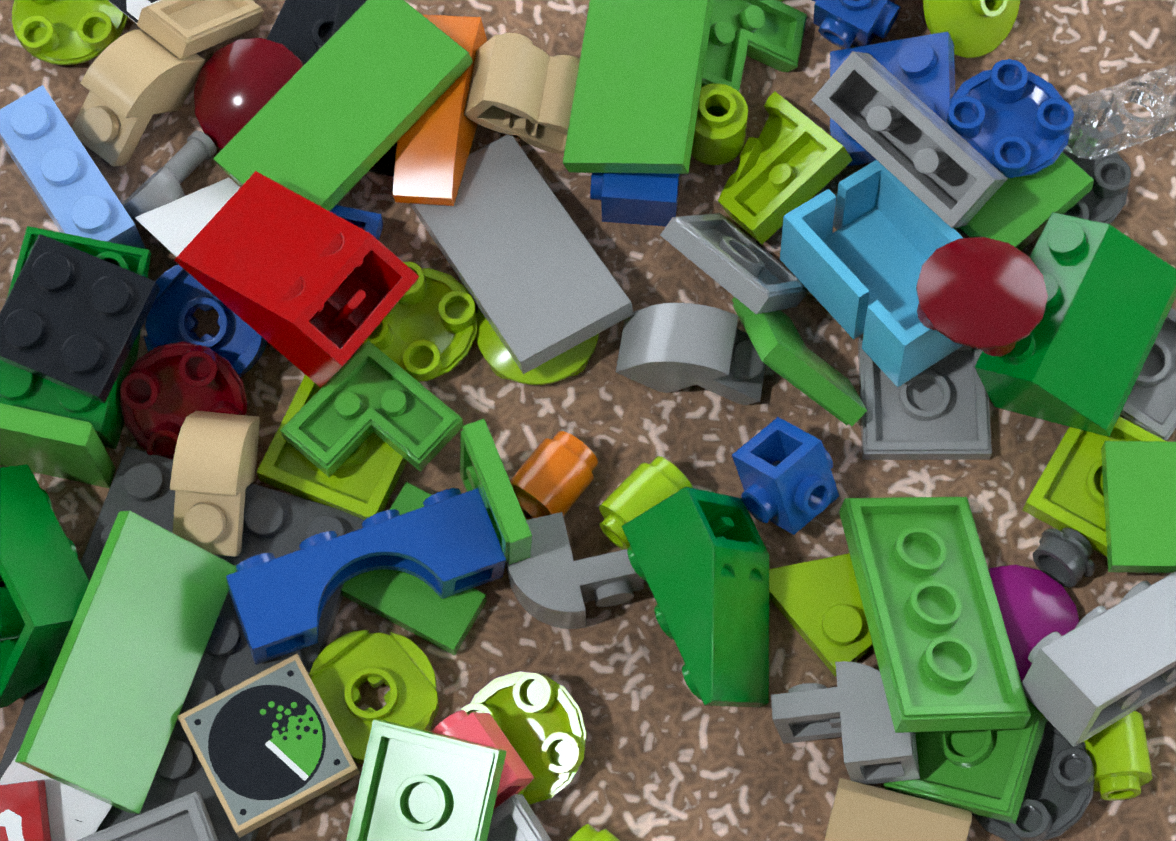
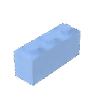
[0,85,145,249]

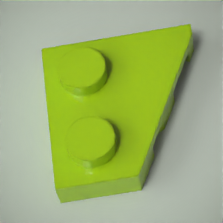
[718,91,853,244]
[769,553,874,677]

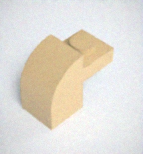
[72,28,206,167]
[170,411,260,557]

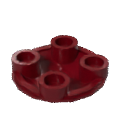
[194,38,305,149]
[916,237,1048,356]
[120,342,248,460]

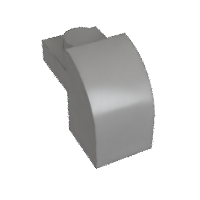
[616,303,766,405]
[505,512,644,629]
[771,661,920,785]

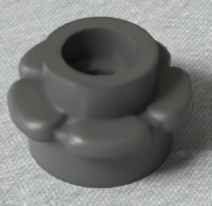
[1033,528,1095,587]

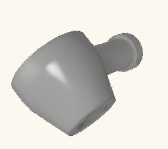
[122,131,217,224]

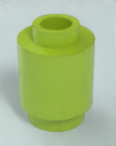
[691,83,748,165]
[599,456,693,550]
[1083,711,1153,801]

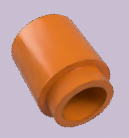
[510,431,598,520]

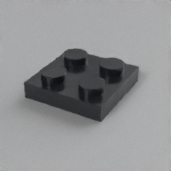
[0,234,160,404]

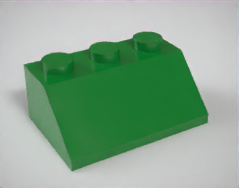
[974,212,1176,437]
[0,464,90,708]

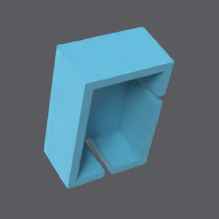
[780,160,963,388]

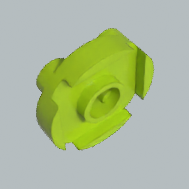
[309,630,439,765]

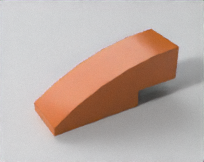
[392,15,487,206]

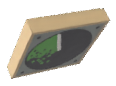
[177,653,360,838]

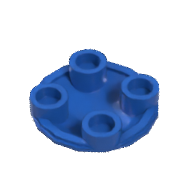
[946,59,1074,178]

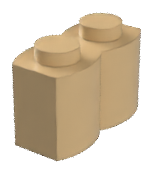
[464,33,580,154]

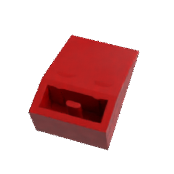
[174,171,419,388]

